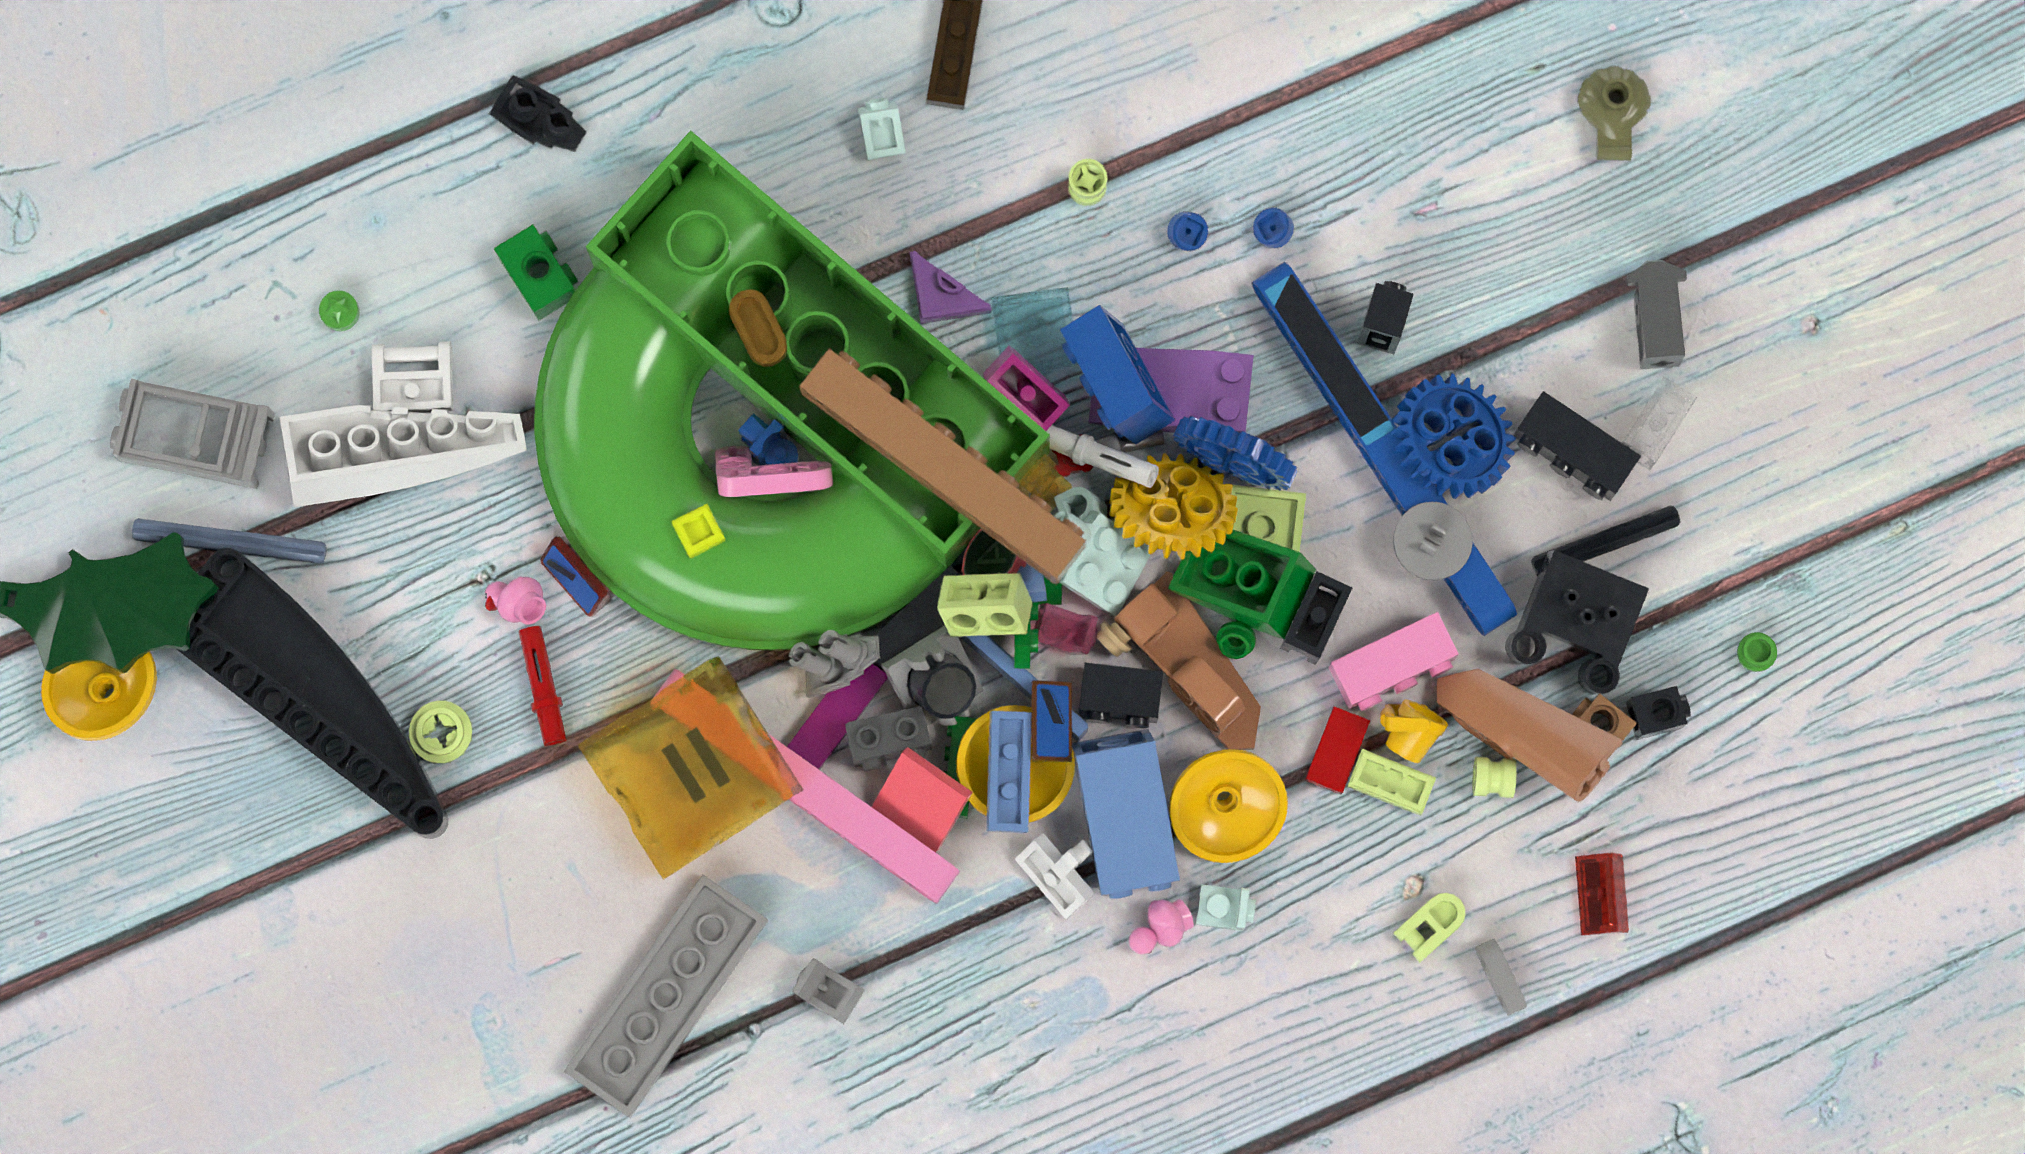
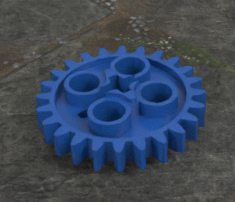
[1391,374,1516,499]
[1173,416,1298,491]

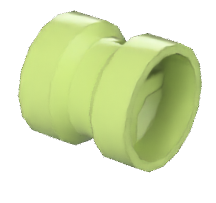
[1068,159,1107,206]
[1472,757,1516,798]

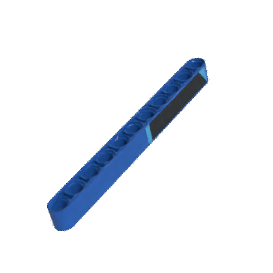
[1251,262,1517,636]

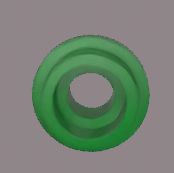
[1217,621,1256,659]

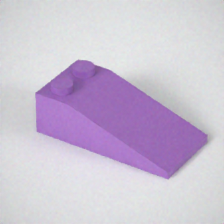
[1088,348,1254,433]

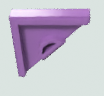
[910,251,992,324]

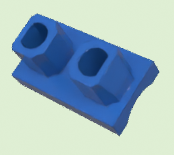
[738,413,799,466]

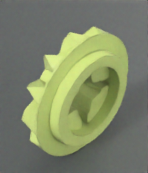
[409,701,472,764]

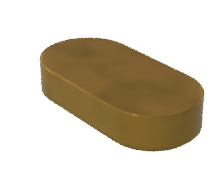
[729,290,787,367]

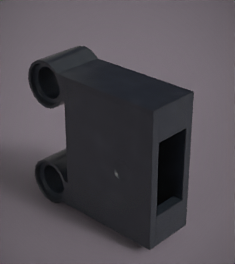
[1505,550,1649,694]

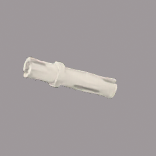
[1046,425,1159,488]

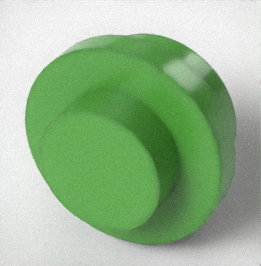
[1737,632,1777,672]

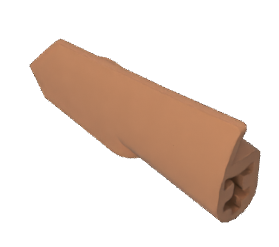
[1114,571,1261,750]
[1437,669,1623,802]

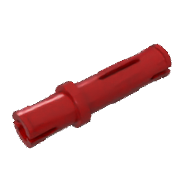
[519,626,567,746]

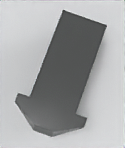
[1626,260,1687,370]

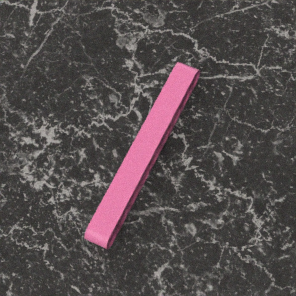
[651,669,960,904]

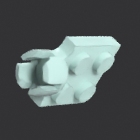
[1053,510,1150,617]

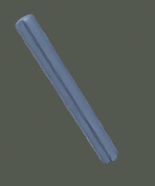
[132,518,327,564]

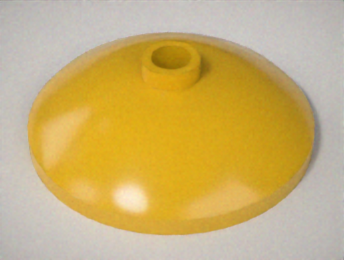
[41,651,157,741]
[956,705,1075,823]
[1169,749,1288,863]

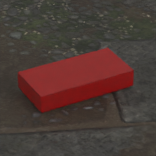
[1305,706,1370,795]

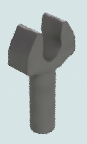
[1095,430,1164,460]

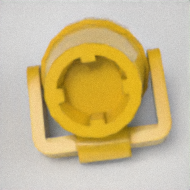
[1380,699,1448,763]

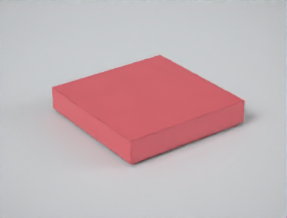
[872,747,973,853]

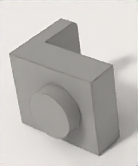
[793,958,865,1024]

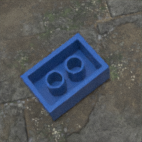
[1060,305,1176,444]

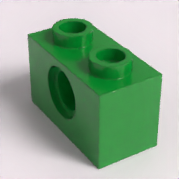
[493,224,579,321]

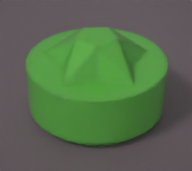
[319,290,360,331]

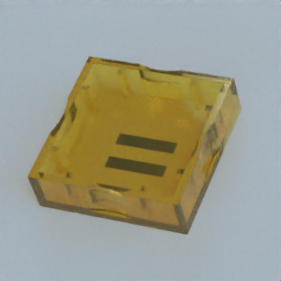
[578,656,804,880]

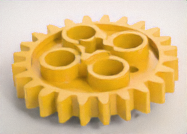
[1109,453,1238,559]

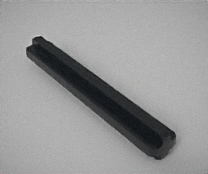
[1531,505,1681,577]

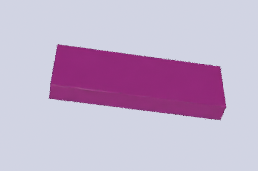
[787,664,889,770]

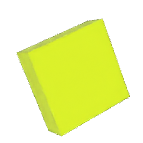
[671,504,726,559]

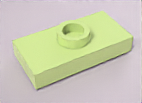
[1347,749,1436,816]

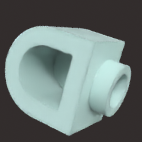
[1054,487,1107,521]

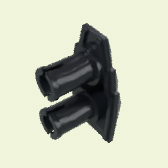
[489,75,587,152]

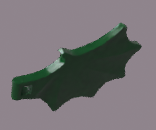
[0,532,218,674]

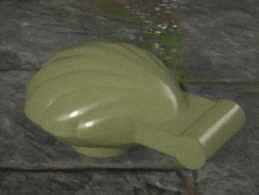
[1577,66,1651,161]

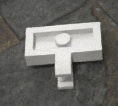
[1015,833,1095,919]

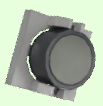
[882,626,984,726]

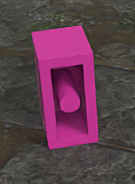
[983,345,1070,431]

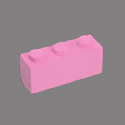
[1329,612,1459,711]

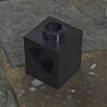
[1626,686,1691,740]

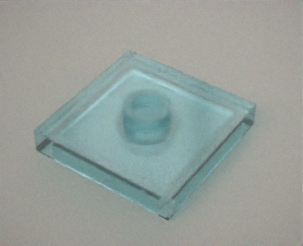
[991,287,1079,371]

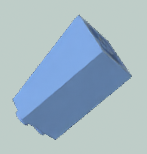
[1072,729,1180,899]

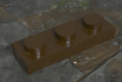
[926,0,983,110]

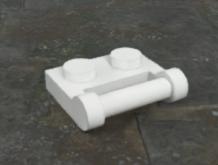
[372,341,453,412]

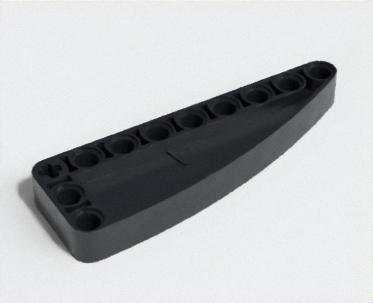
[176,548,448,839]

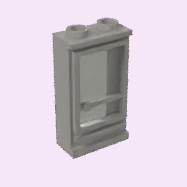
[110,379,275,489]

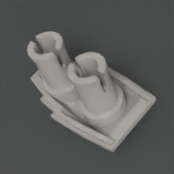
[789,630,880,698]

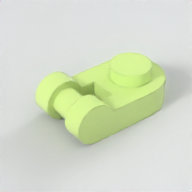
[1393,893,1466,963]

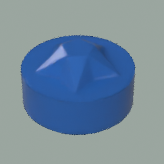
[1253,208,1294,249]
[1167,211,1208,251]

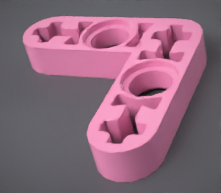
[715,446,833,497]

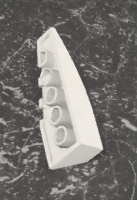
[279,405,527,507]

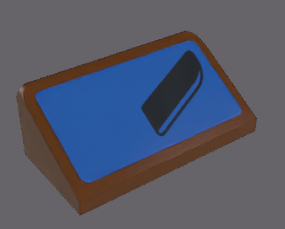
[1032,680,1072,762]

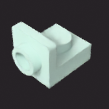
[858,98,906,160]
[1196,884,1256,931]

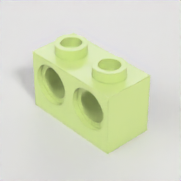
[937,573,1032,637]

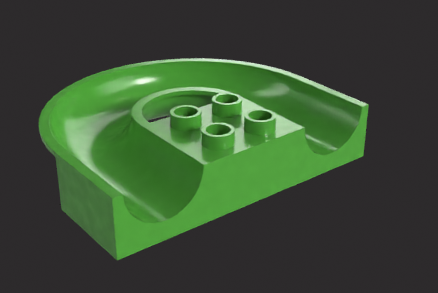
[534,130,1050,650]

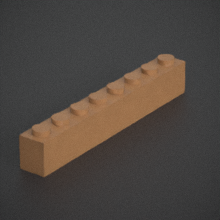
[800,349,1086,585]

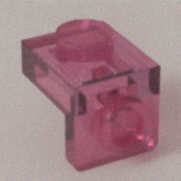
[1034,603,1098,655]

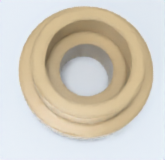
[1096,621,1132,657]

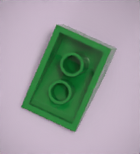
[1168,530,1317,640]

